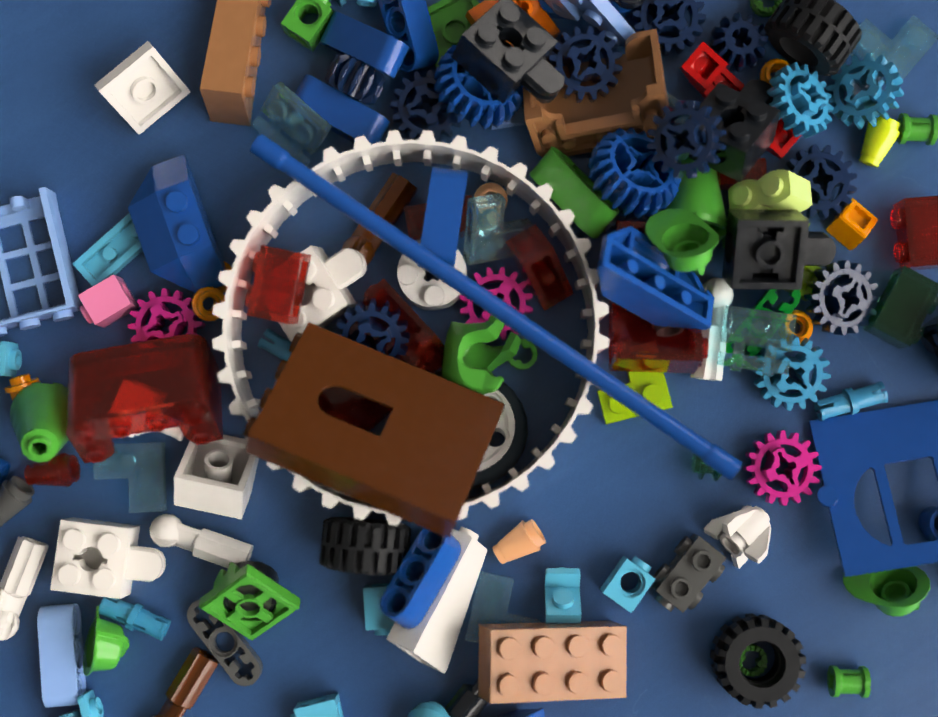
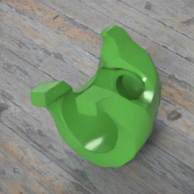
[441,315,522,395]

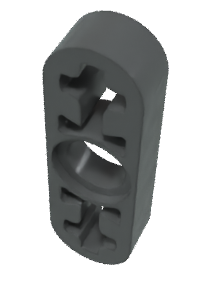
[187,599,263,686]

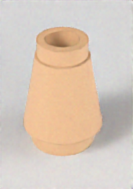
[492,519,546,565]

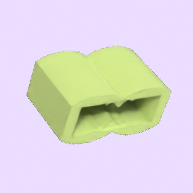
[728,169,812,212]

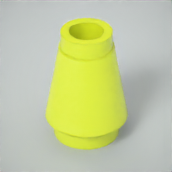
[859,116,901,168]

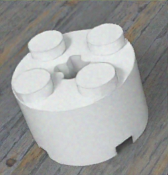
[397,240,467,310]

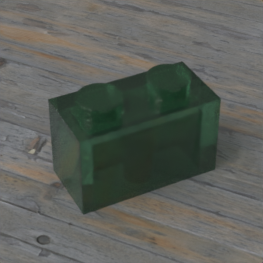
[863,266,938,349]

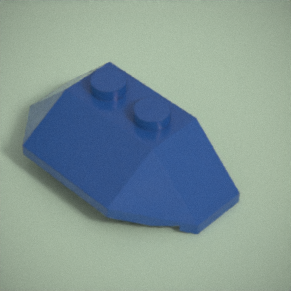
[128,155,227,293]
[598,226,714,330]

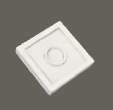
[95,41,191,135]

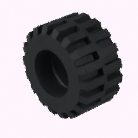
[764,0,862,76]
[319,517,411,575]
[710,613,806,709]

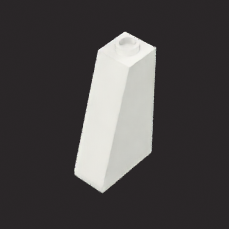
[386,527,487,674]

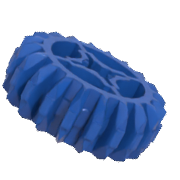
[434,45,523,130]
[587,127,682,219]

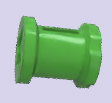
[896,113,938,146]
[827,665,871,698]

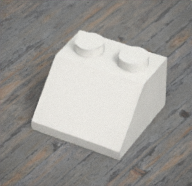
[174,428,259,520]

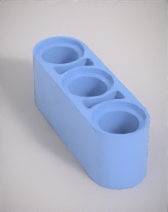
[37,603,86,708]

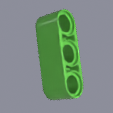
[530,147,619,239]

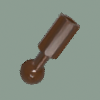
[341,173,418,265]
[152,646,219,717]

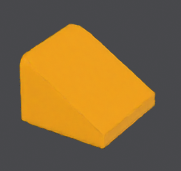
[826,198,878,250]

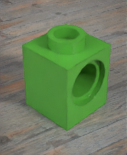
[281,0,333,52]

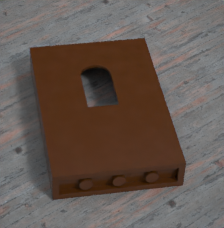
[243,322,505,538]

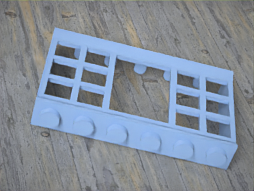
[0,187,82,337]

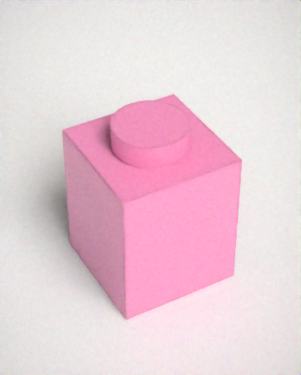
[78,274,139,328]

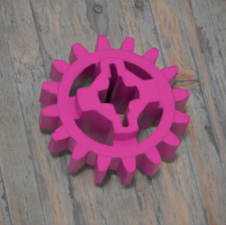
[459,267,533,342]
[127,288,205,363]
[743,430,822,506]

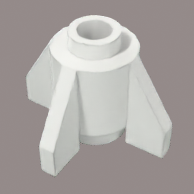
[703,505,771,569]

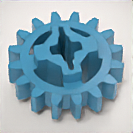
[826,53,904,129]
[767,62,834,139]
[752,335,831,411]

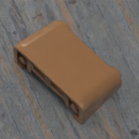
[523,28,669,157]

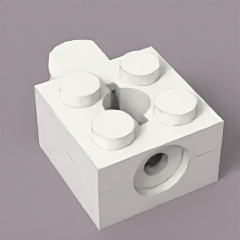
[254,245,367,342]
[50,517,166,599]

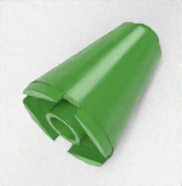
[665,157,727,241]
[10,382,82,462]

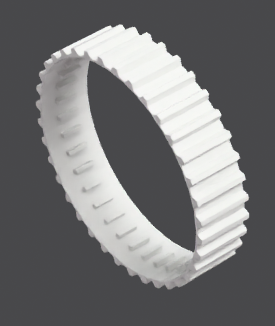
[212,130,609,526]

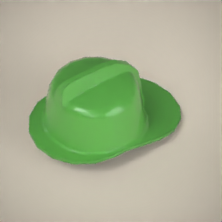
[645,208,719,276]
[843,566,930,617]
[83,606,130,676]

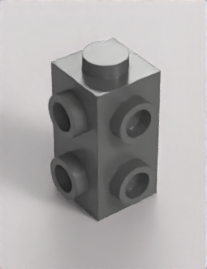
[652,534,727,613]

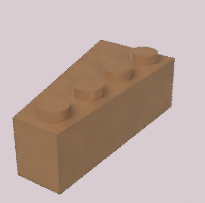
[200,0,271,126]

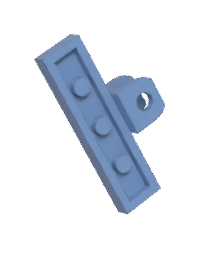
[544,0,636,48]

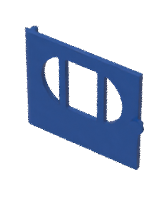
[808,400,938,577]

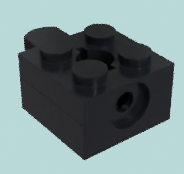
[451,0,565,104]
[682,79,781,182]
[722,209,836,290]

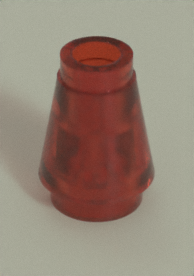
[24,453,81,487]

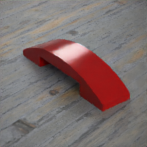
[680,41,802,159]

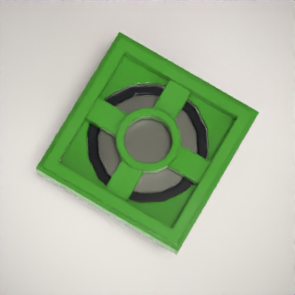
[199,561,300,641]

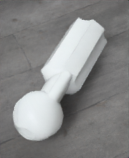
[691,278,734,381]
[149,514,254,568]
[0,536,49,641]

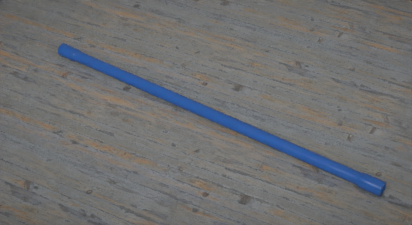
[250,134,742,480]

